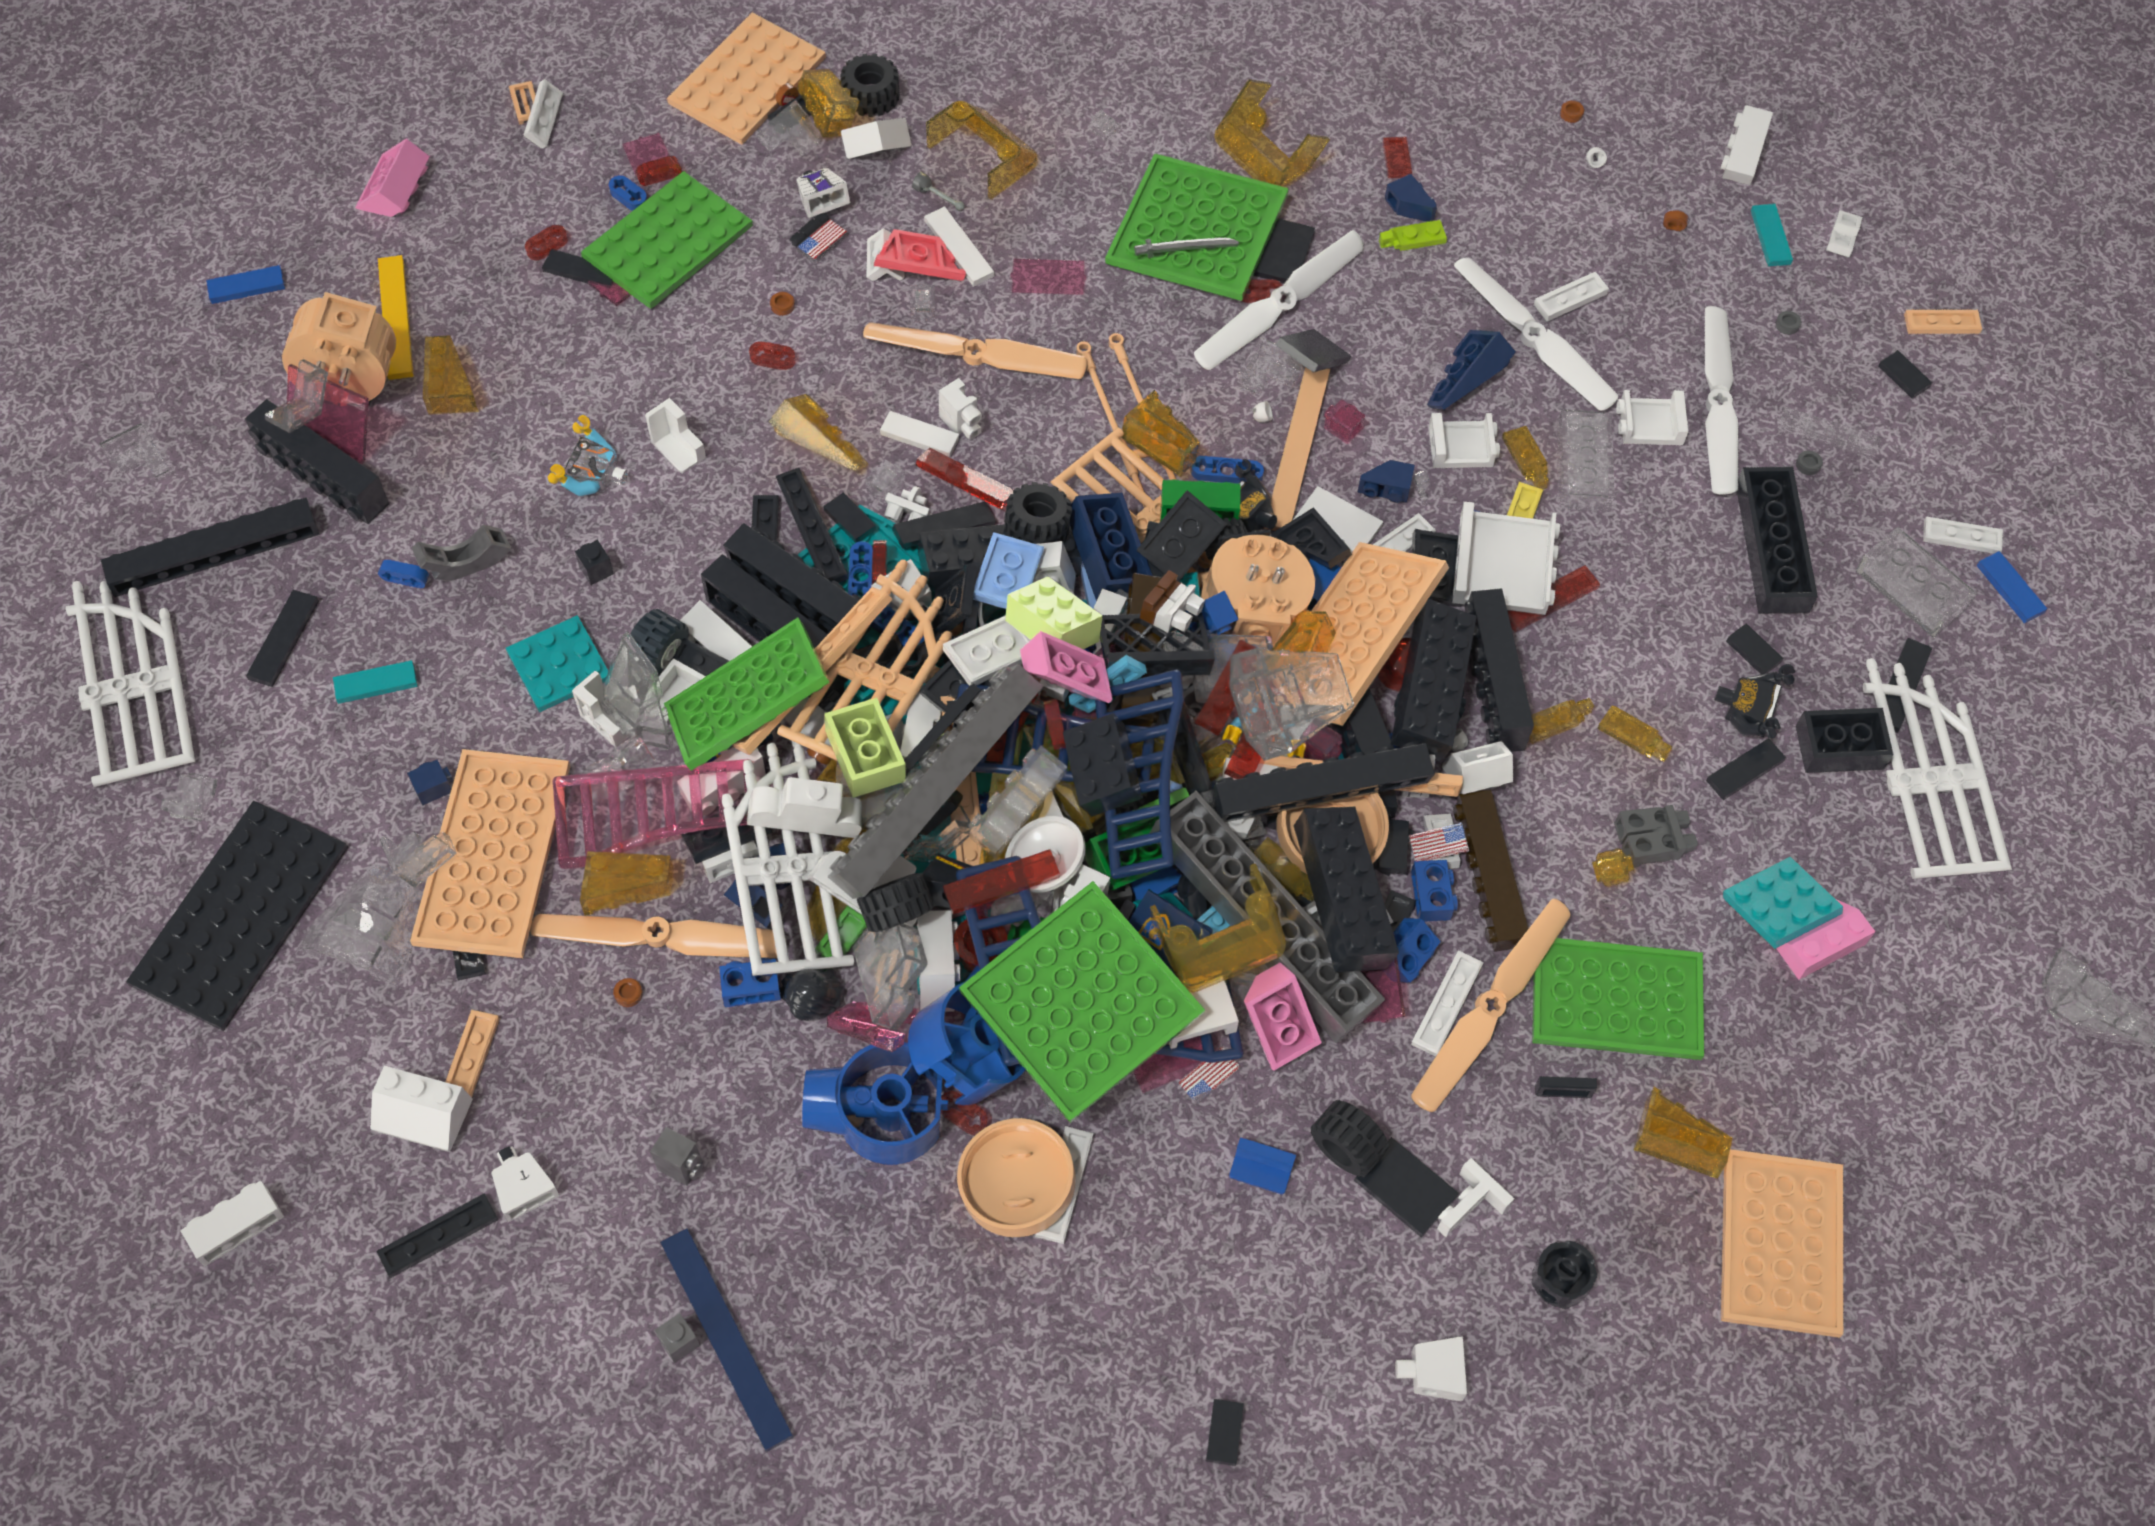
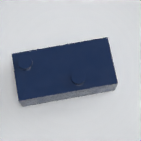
[1070,492,1152,601]

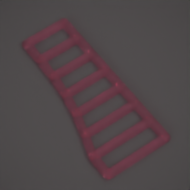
[552,759,754,869]

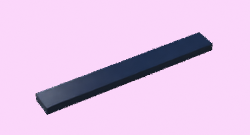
[660,1228,793,1452]

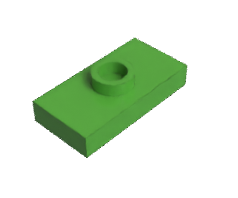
[815,905,867,957]

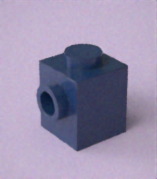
[407,759,454,806]

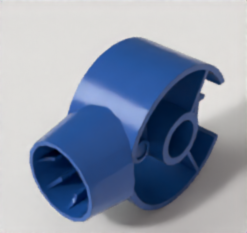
[908,965,1025,1105]
[802,1041,948,1165]

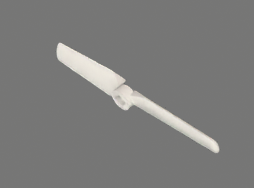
[1194,230,1363,370]
[1454,258,1618,411]
[1705,306,1738,495]

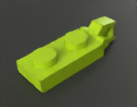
[1378,220,1447,251]

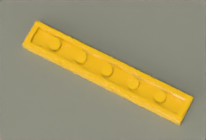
[378,255,414,380]

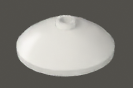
[1005,816,1085,893]

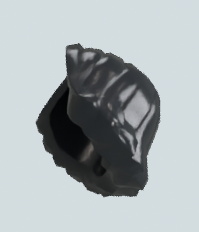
[780,968,843,1021]

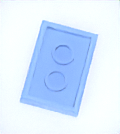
[973,532,1044,609]

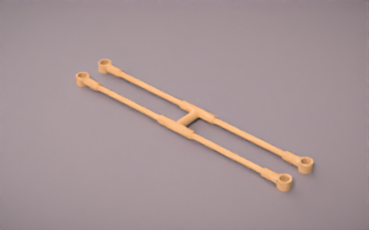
[1076,333,1211,569]

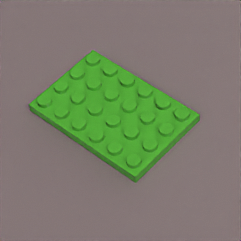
[581,171,753,309]
[664,618,830,771]
[1532,938,1704,1060]

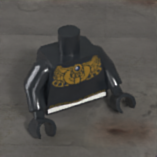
[1235,459,1278,533]
[1714,664,1796,739]

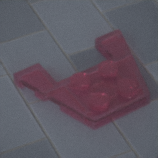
[827,1001,918,1052]

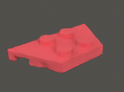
[874,229,966,281]

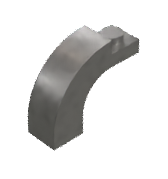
[412,525,511,580]

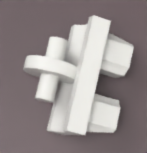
[885,486,932,523]

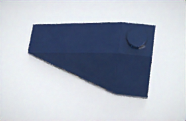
[1427,330,1516,410]

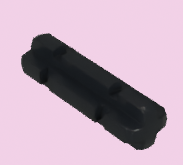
[790,213,830,248]

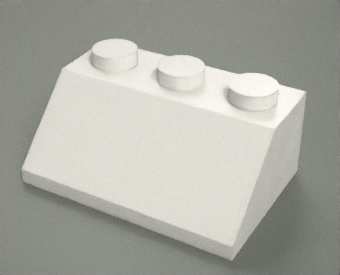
[370,1066,473,1152]

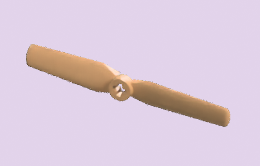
[863,322,1087,379]
[1411,898,1570,1112]
[530,914,777,958]

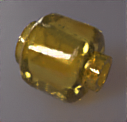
[1592,848,1634,887]

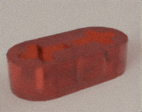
[635,156,682,186]
[525,225,568,261]
[1242,279,1283,303]
[749,341,796,370]
[872,540,887,585]
[1043,699,1066,750]
[941,1091,988,1135]

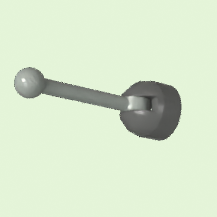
[912,171,965,211]

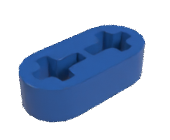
[609,175,647,211]
[378,560,429,589]

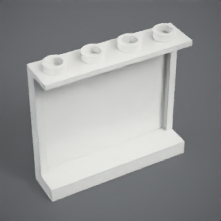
[1452,501,1560,615]

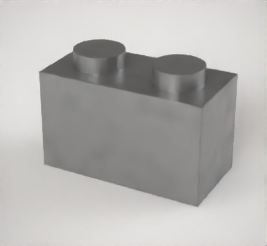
[650,1127,703,1186]

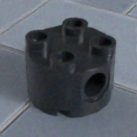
[1531,1241,1597,1309]

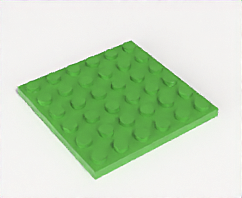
[1105,153,1289,301]
[959,881,1205,1123]

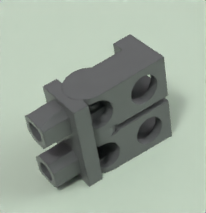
[1614,805,1698,869]

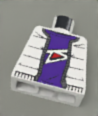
[796,168,850,218]

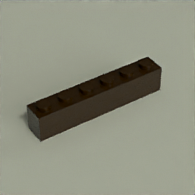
[1118,573,1164,727]
[1453,790,1528,952]

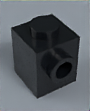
[575,540,614,585]

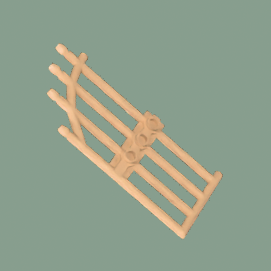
[1051,428,1212,590]
[777,559,952,761]

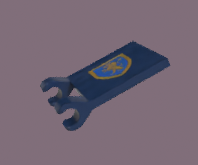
[1128,889,1213,978]

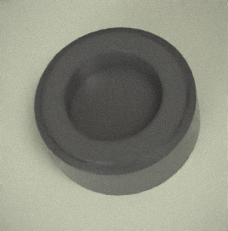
[1775,311,1802,335]
[1796,450,1823,475]

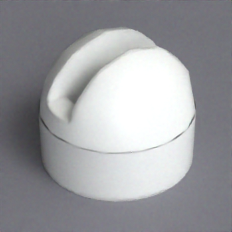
[1586,147,1607,168]
[1252,401,1273,422]
[1451,729,1468,752]

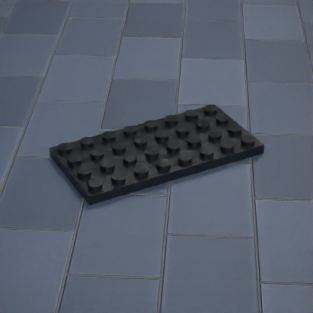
[126,800,348,1031]

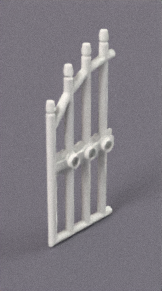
[65,581,195,787]
[1863,658,2012,879]
[722,741,854,976]

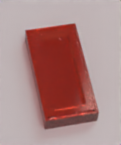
[1382,137,1412,178]

